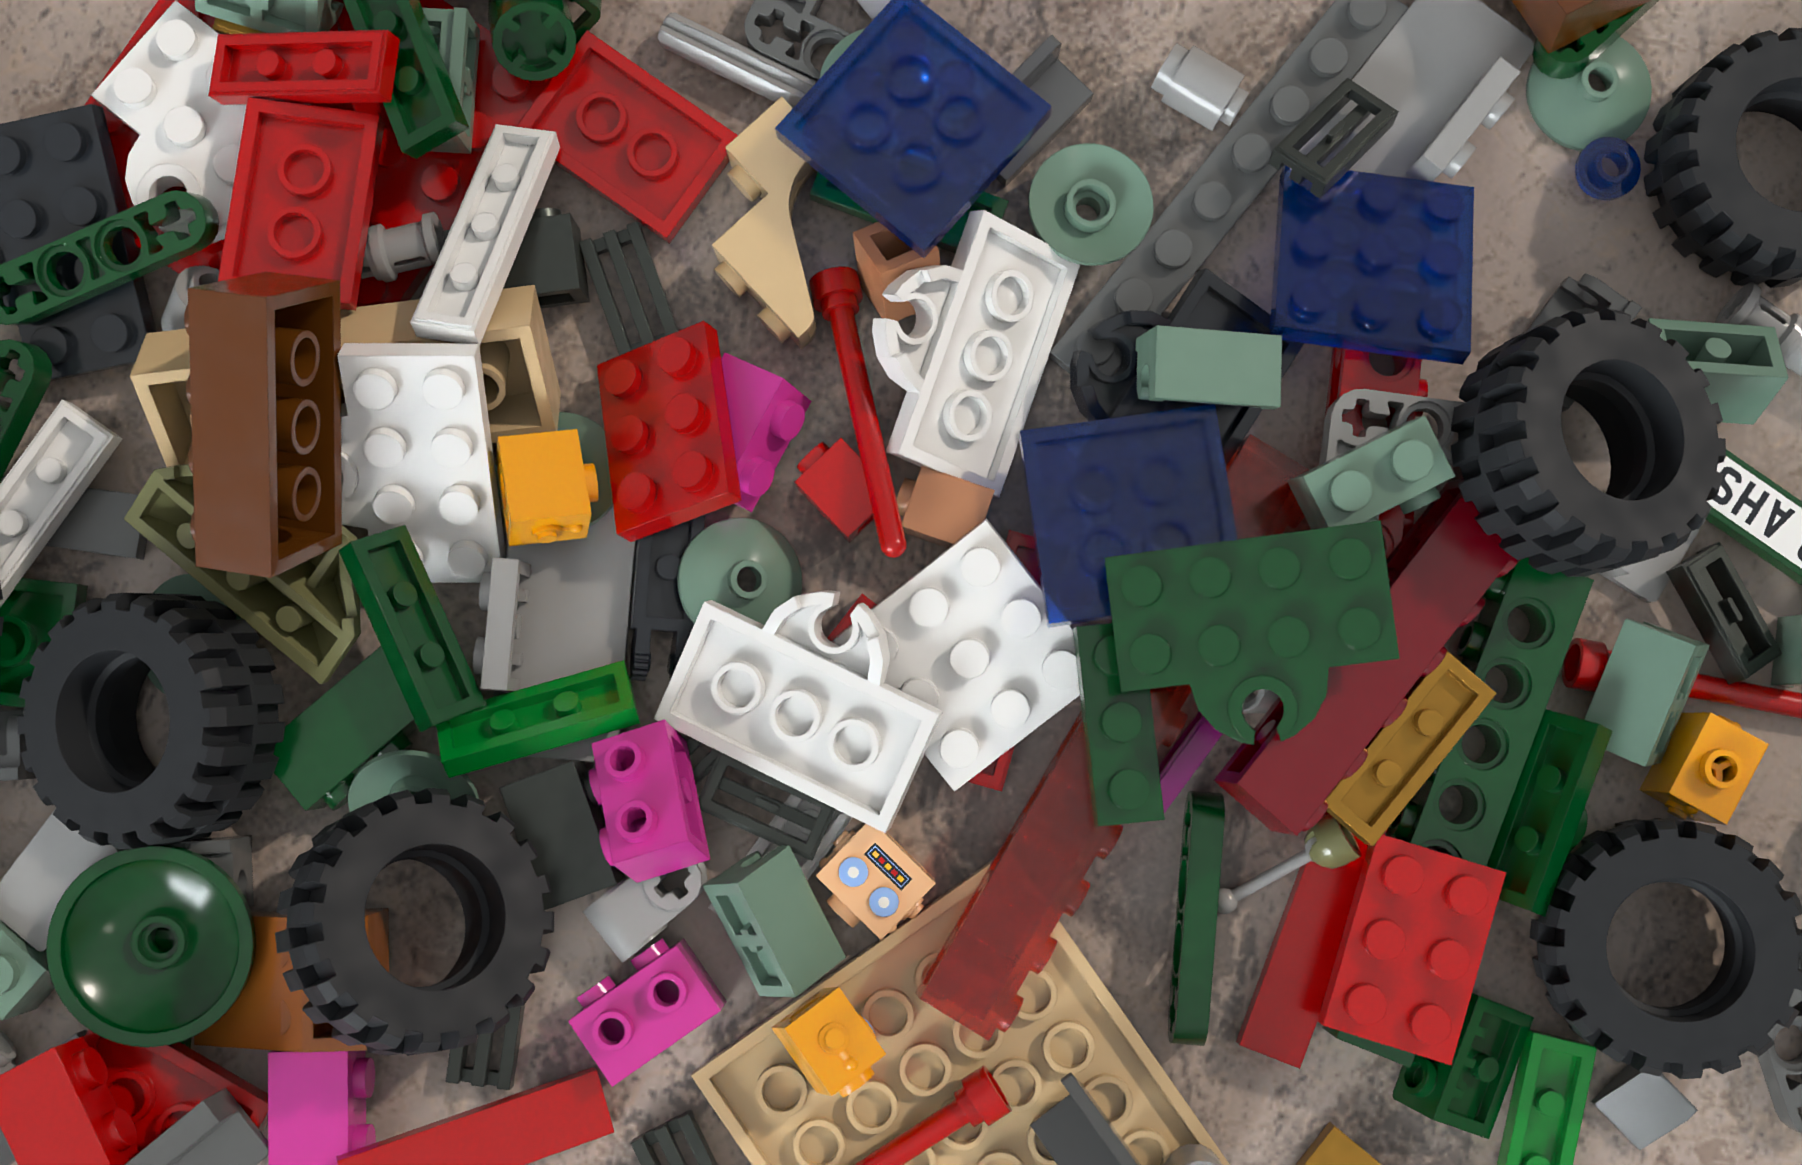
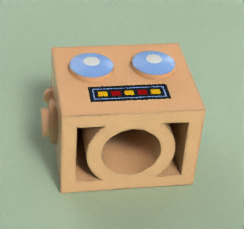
[815,823,936,940]

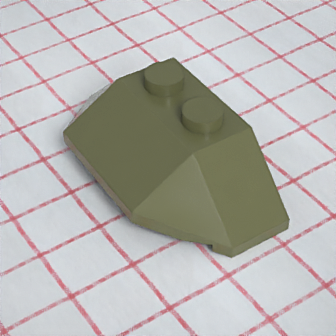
[124,464,361,685]

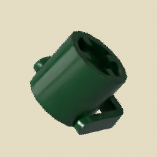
[488,0,602,81]

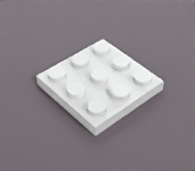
[833,518,1080,792]

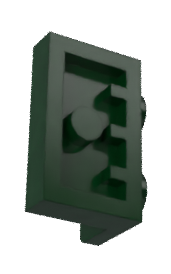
[1392,993,1534,1139]

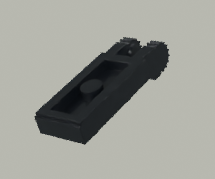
[629,515,705,681]

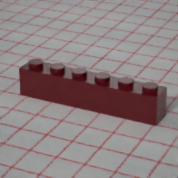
[1214,479,1520,836]

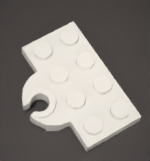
[91,0,311,244]
[872,210,1081,498]
[337,343,506,583]
[654,590,943,833]

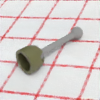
[1218,814,1361,914]

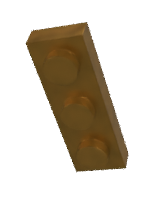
[1326,651,1497,846]

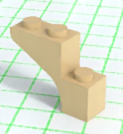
[712,96,826,350]

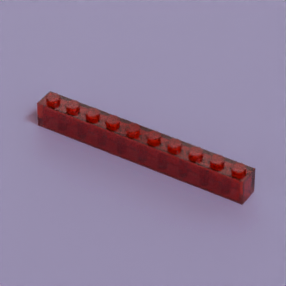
[915,434,1309,1041]

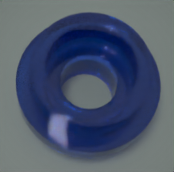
[1575,137,1641,201]

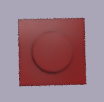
[794,438,874,543]

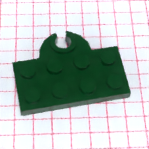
[1104,520,1400,745]

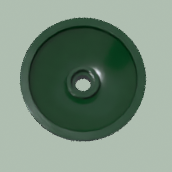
[47,845,256,1047]

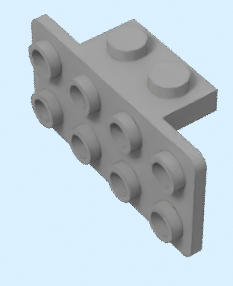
[1299,0,1534,235]
[473,508,636,762]

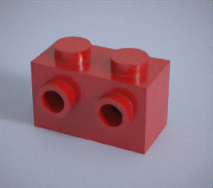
[0,1036,139,1165]

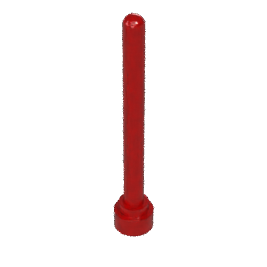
[809,266,907,558]
[1562,638,1802,719]
[854,1065,1012,1165]

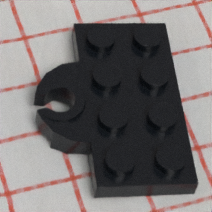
[0,104,157,382]
[1063,268,1306,550]

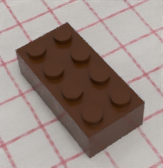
[184,272,342,578]

